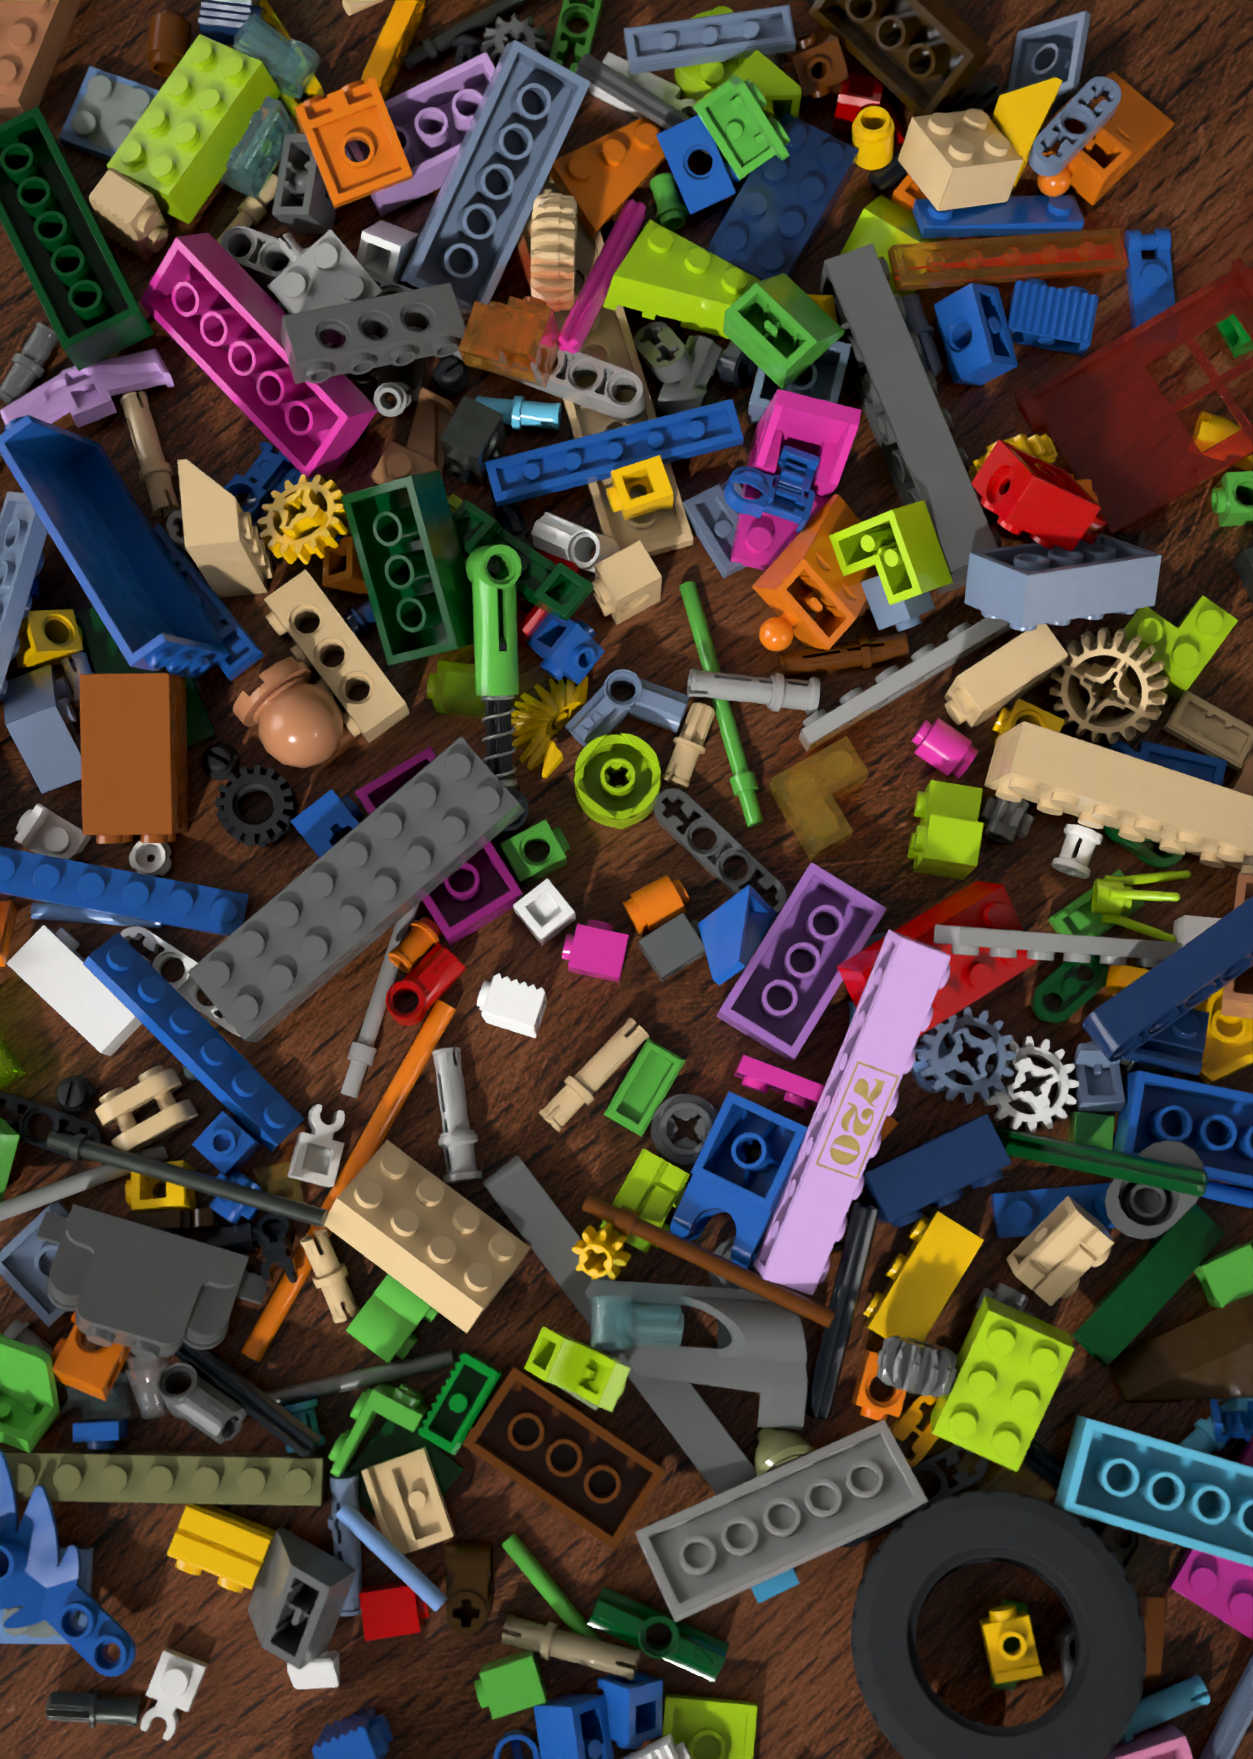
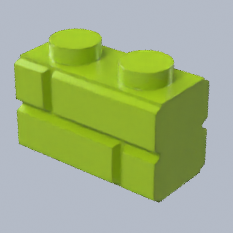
[600,1148,690,1253]

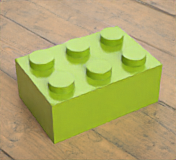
[930,1295,1075,1472]

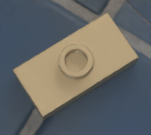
[1162,690,1253,771]

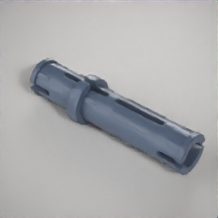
[328,1471,364,1617]

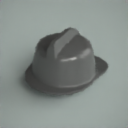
[1105,1140,1205,1240]

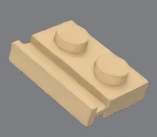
[361,1446,455,1554]

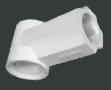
[531,512,620,573]

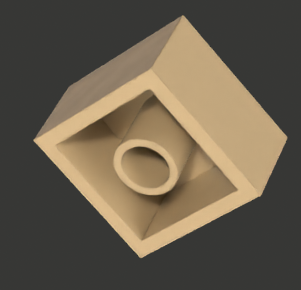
[898,109,1023,211]

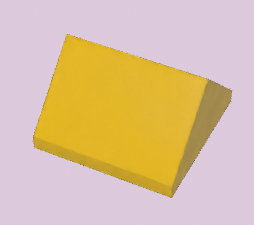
[991,77,1063,191]

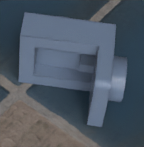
[1072,1041,1125,1112]

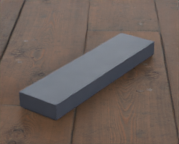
[624,5,796,74]

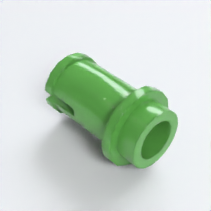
[649,173,688,231]

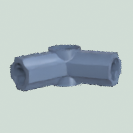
[565,669,690,747]

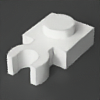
[287,1104,345,1188]
[141,1648,209,1741]

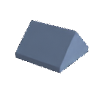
[1007,11,1091,117]

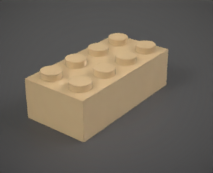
[324,1140,530,1333]

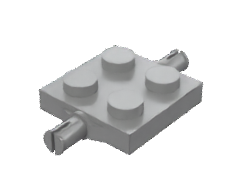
[267,229,386,347]

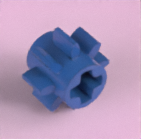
[209,1169,262,1225]

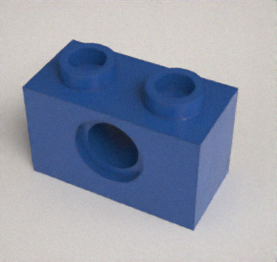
[656,115,741,215]
[934,283,1018,386]

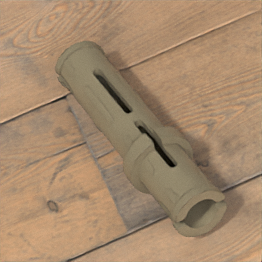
[501,1614,641,1681]

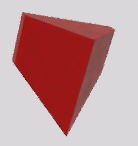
[832,70,906,145]

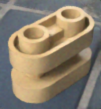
[95,1065,199,1153]

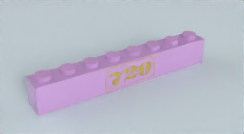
[753,930,951,1296]

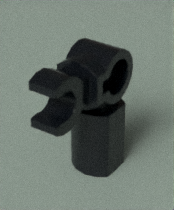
[207,1212,298,1288]

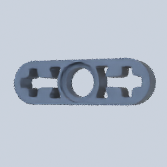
[1028,77,1122,177]

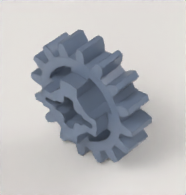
[917,1007,1017,1105]

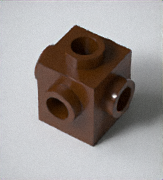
[780,32,849,99]

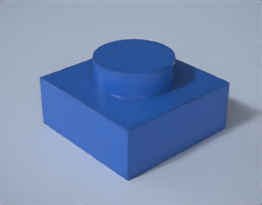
[73,1418,129,1450]

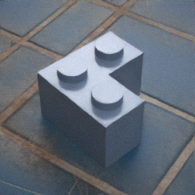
[3,664,81,794]

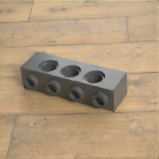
[281,283,466,384]

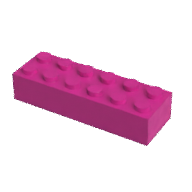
[139,233,378,479]

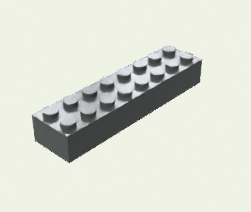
[817,244,1002,595]
[188,736,525,1042]

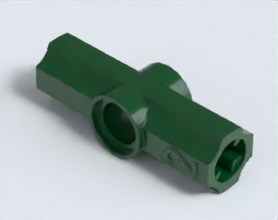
[588,1585,729,1682]

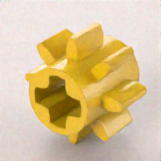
[572,1223,631,1281]

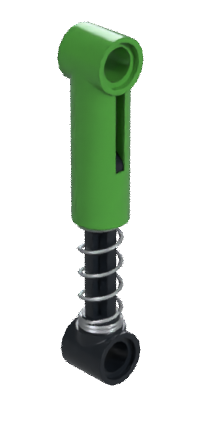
[466,544,529,831]

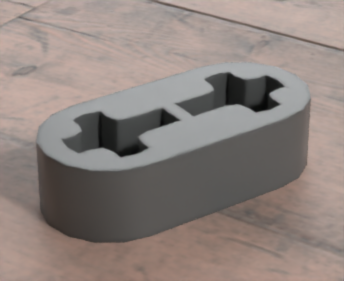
[634,322,693,383]

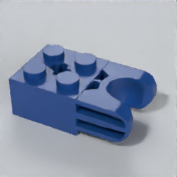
[670,1092,808,1271]

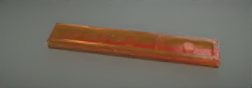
[888,228,1129,291]

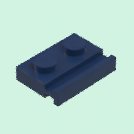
[1123,1009,1210,1076]

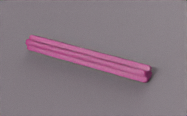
[558,199,646,354]

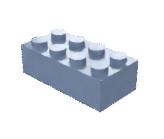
[964,533,1162,631]

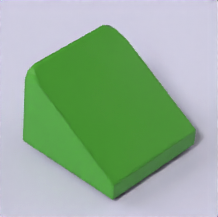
[1068,1111,1114,1150]

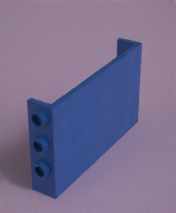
[0,415,230,679]

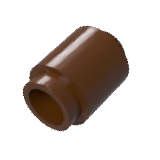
[146,10,192,78]

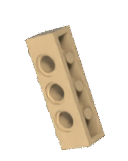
[264,569,410,743]

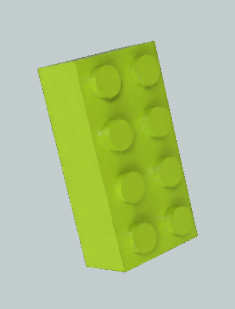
[106,34,281,224]

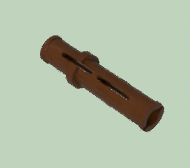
[778,632,909,678]

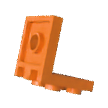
[295,77,413,209]

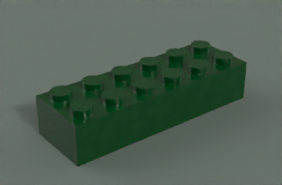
[0,106,154,371]

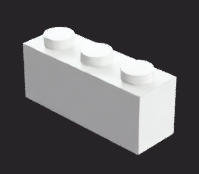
[6,925,142,1056]

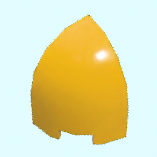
[1188,411,1253,471]

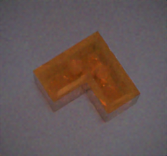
[459,296,559,388]

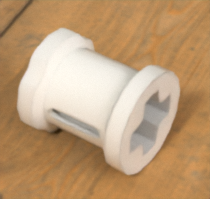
[1051,824,1103,879]

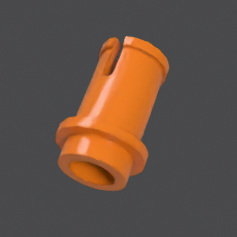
[388,917,442,973]

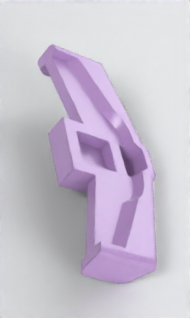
[0,349,174,428]

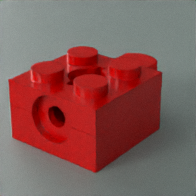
[971,439,1108,552]

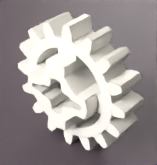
[983,1036,1079,1133]

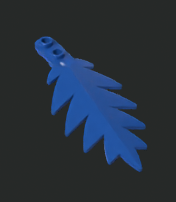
[0,1450,136,1677]

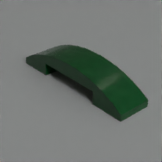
[452,499,595,621]

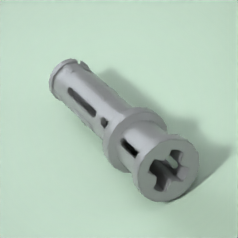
[687,669,820,715]
[432,1047,483,1184]

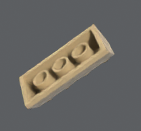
[178,459,273,598]

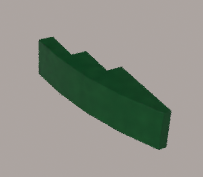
[1071,1203,1226,1367]

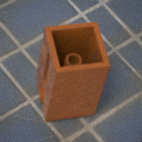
[79,673,189,844]

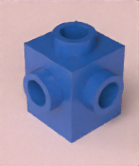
[526,613,605,685]

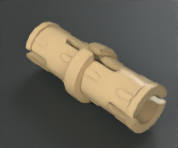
[300,1229,361,1323]

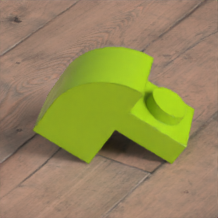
[524,1326,631,1412]

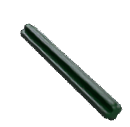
[995,1126,1209,1197]

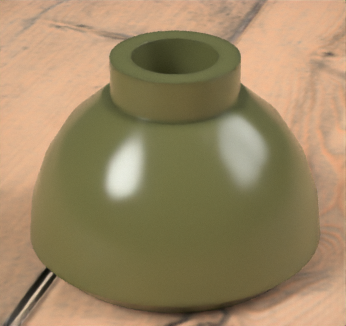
[753,1427,814,1477]

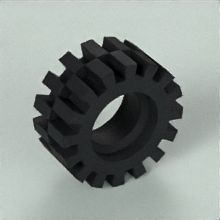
[215,765,298,848]

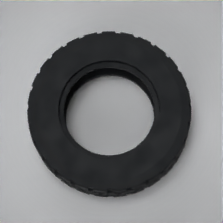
[851,1489,1147,1759]

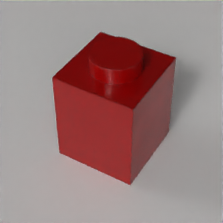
[359,1580,430,1641]

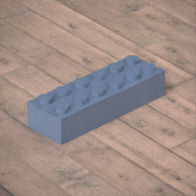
[399,40,591,316]

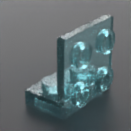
[218,96,297,198]

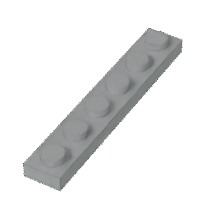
[798,617,1012,753]
[934,925,1182,967]

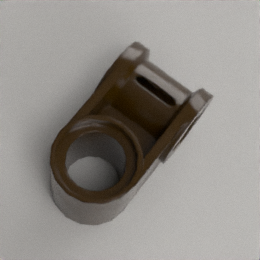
[444,1542,494,1635]

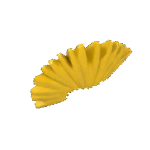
[511,676,589,778]

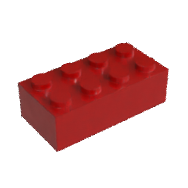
[837,881,1037,1036]

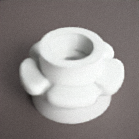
[129,840,172,877]

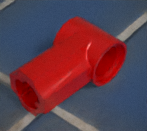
[385,943,466,1026]

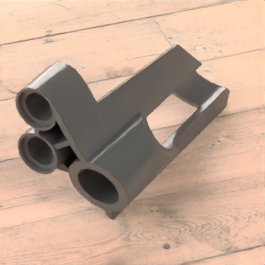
[585,1279,808,1430]

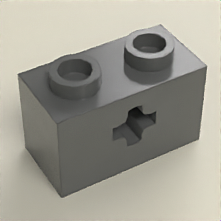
[272,134,337,234]

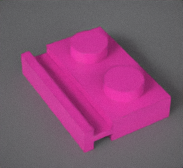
[734,1055,825,1110]

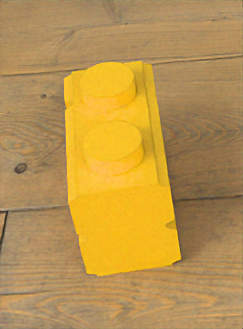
[167,1504,276,1593]

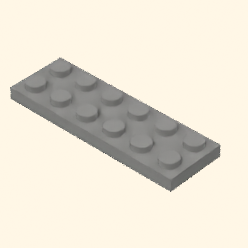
[636,1420,927,1622]

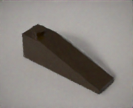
[1109,1294,1253,1403]

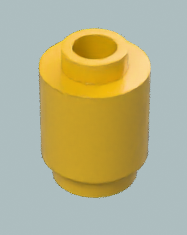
[852,106,894,170]

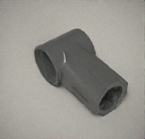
[656,335,722,415]
[157,1362,246,1444]

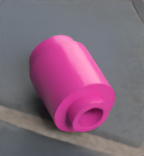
[912,718,979,778]

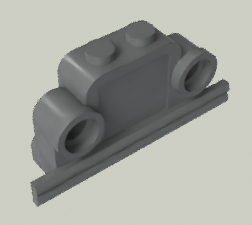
[36,1204,268,1360]

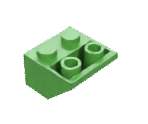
[723,273,845,390]

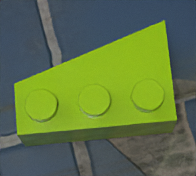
[603,220,760,339]

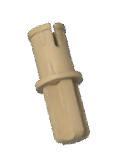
[662,702,715,789]

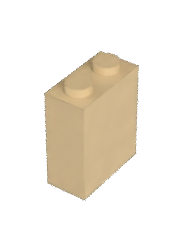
[944,624,1068,732]

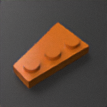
[549,117,666,239]

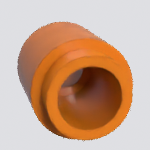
[622,875,690,934]

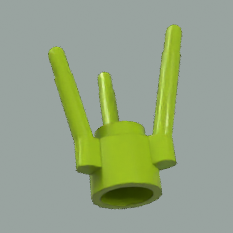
[1091,870,1191,942]

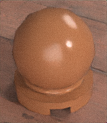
[233,656,343,769]

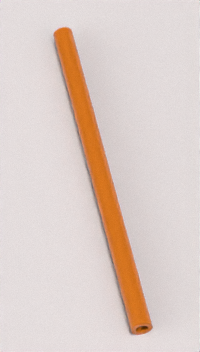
[240,1000,456,1362]

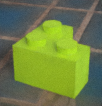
[829,500,953,606]
[1123,596,1238,700]
[907,780,983,880]

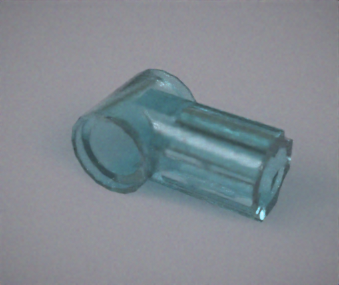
[233,13,321,98]
[591,1295,684,1350]

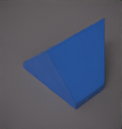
[698,884,777,986]

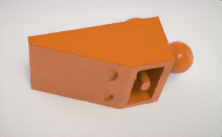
[1037,71,1174,206]
[752,494,879,651]

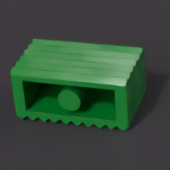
[417,1351,503,1455]

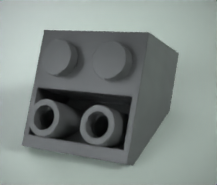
[248,1527,357,1670]

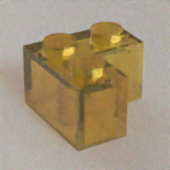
[768,736,869,861]

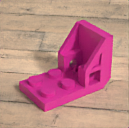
[730,389,861,571]

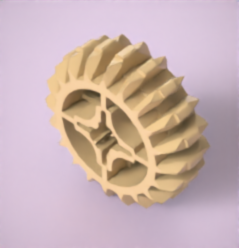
[530,193,578,312]
[1049,627,1169,744]

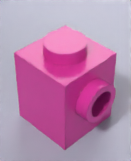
[562,920,629,982]

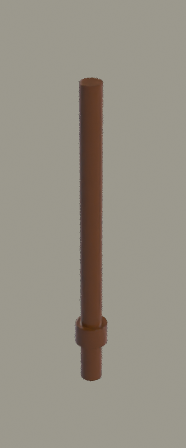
[582,1194,836,1328]

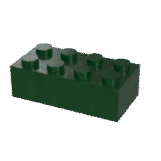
[341,470,474,666]

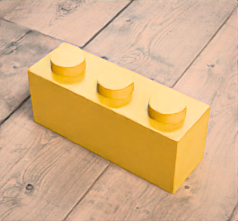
[862,1211,984,1340]

